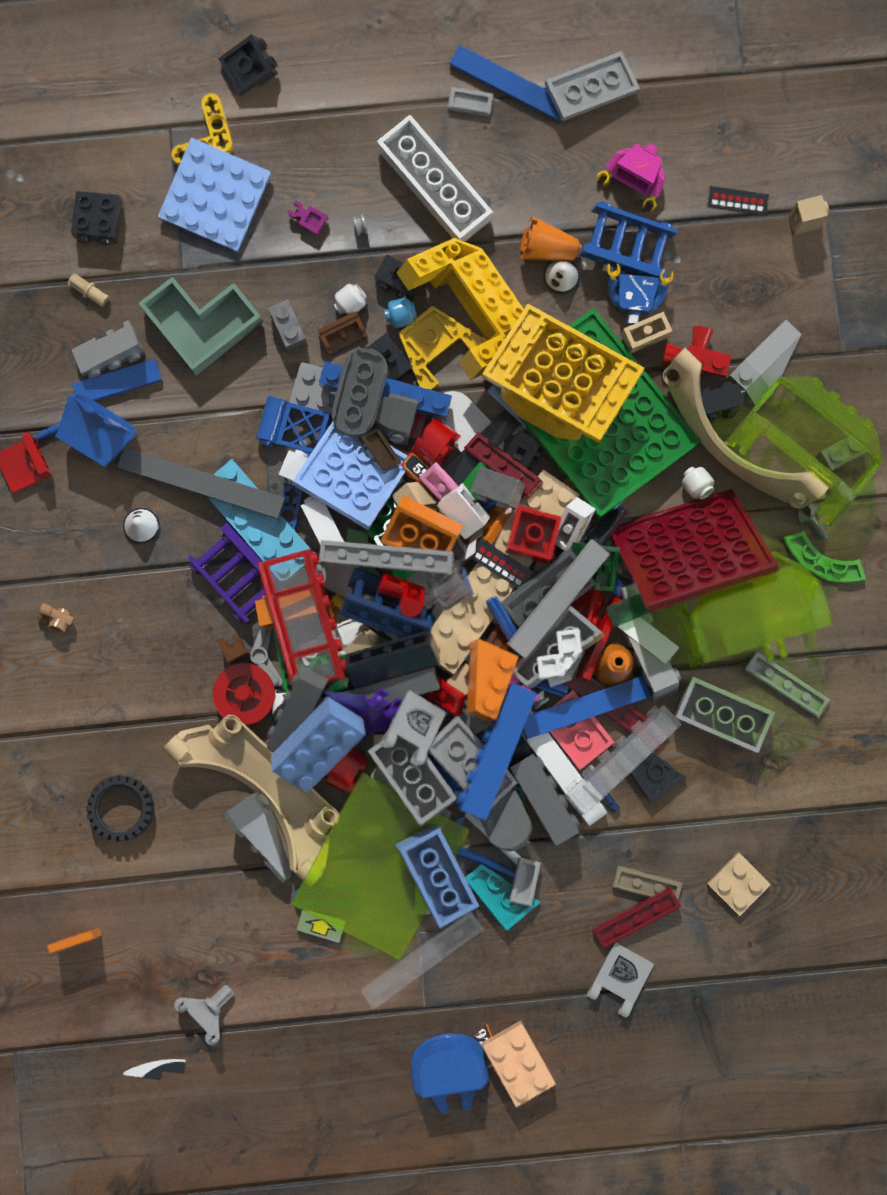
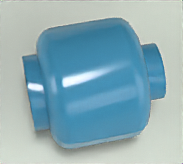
[384,298,417,328]

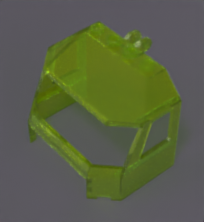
[724,376,883,528]
[672,551,834,669]

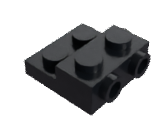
[218,34,278,96]

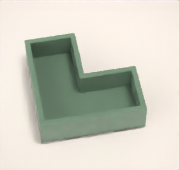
[138,277,263,375]

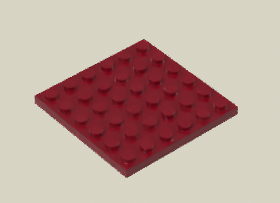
[611,489,779,613]

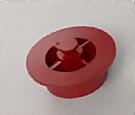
[213,663,275,725]

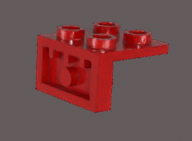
[0,432,52,493]

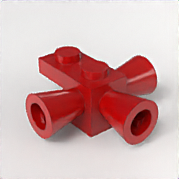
[661,326,731,378]

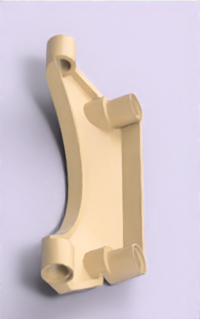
[162,715,339,887]

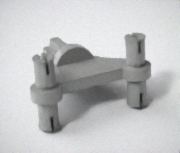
[174,985,234,1045]

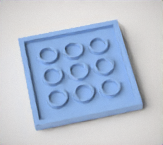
[158,138,271,252]
[292,422,407,530]

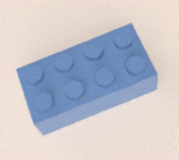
[271,697,365,793]
[395,824,479,928]

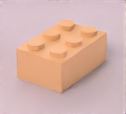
[482,1020,555,1107]

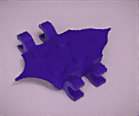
[325,688,402,747]

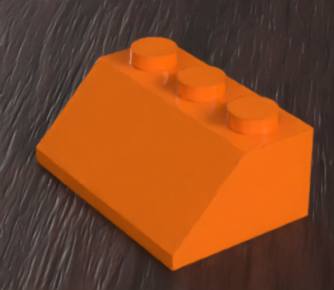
[380,495,463,552]

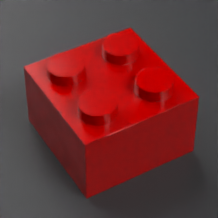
[505,505,562,564]

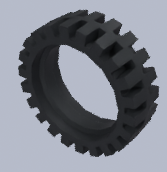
[86,775,154,842]

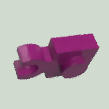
[288,201,328,236]

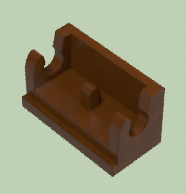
[317,311,368,356]
[217,635,251,665]

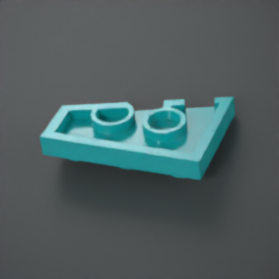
[465,864,540,931]

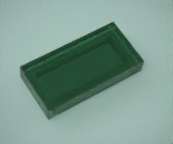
[606,593,654,628]

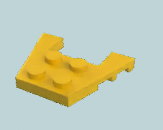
[399,306,488,390]

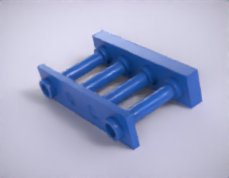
[579,202,678,282]

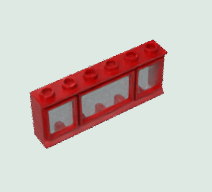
[257,548,347,689]

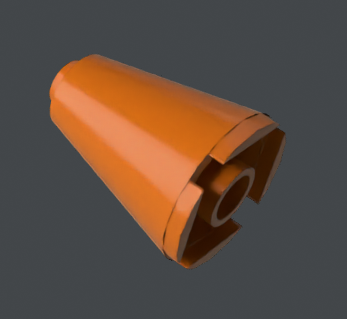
[520,216,582,261]
[593,643,636,686]

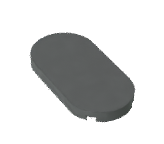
[332,348,388,436]
[479,787,532,851]

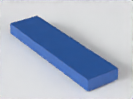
[72,359,162,401]

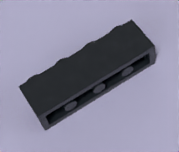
[344,630,439,688]

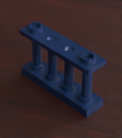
[339,567,438,637]

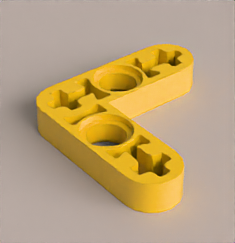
[171,94,233,166]

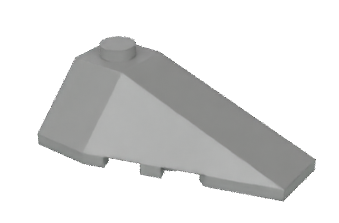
[726,320,802,410]

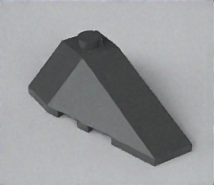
[329,390,418,446]
[223,791,293,883]

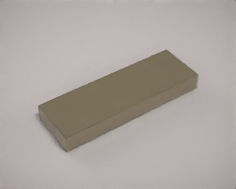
[612,865,682,899]

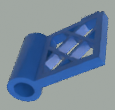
[256,396,330,457]

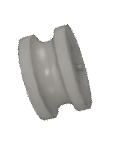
[353,215,368,236]
[533,691,549,711]

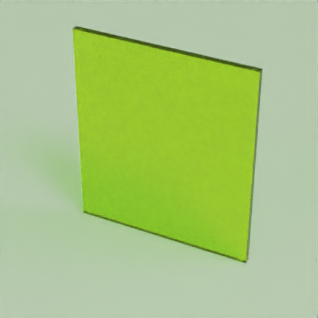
[291,773,470,959]

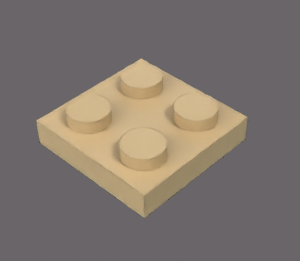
[707,853,771,916]

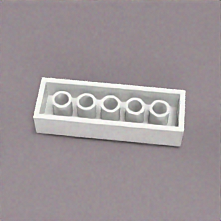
[377,115,493,242]

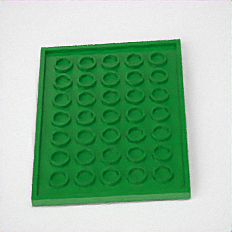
[491,308,702,518]

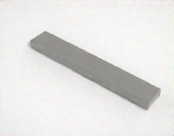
[319,540,454,575]
[507,540,609,659]

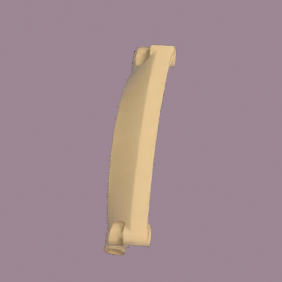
[663,348,829,509]

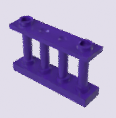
[188,523,287,624]

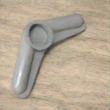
[250,627,283,687]

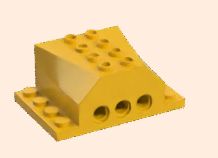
[482,304,644,443]

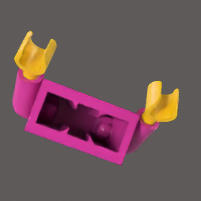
[597,144,665,212]

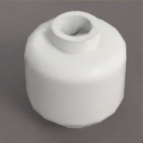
[334,284,367,315]
[682,467,715,500]

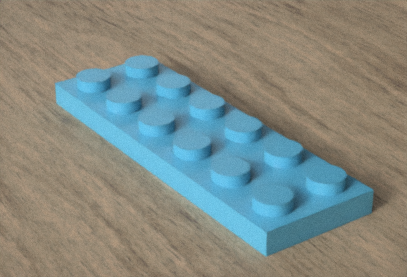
[208,459,310,585]

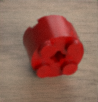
[411,418,461,467]
[321,747,368,793]

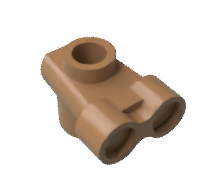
[37,603,74,635]

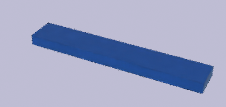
[450,45,563,124]
[523,676,651,740]

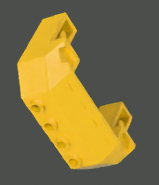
[397,238,524,381]

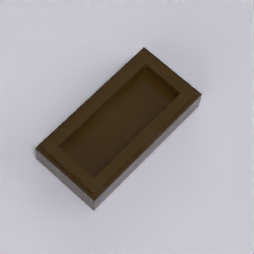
[358,427,401,475]

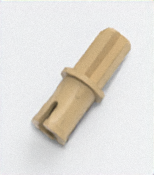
[68,274,110,307]

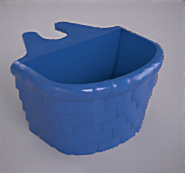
[55,394,138,467]
[410,1033,490,1114]

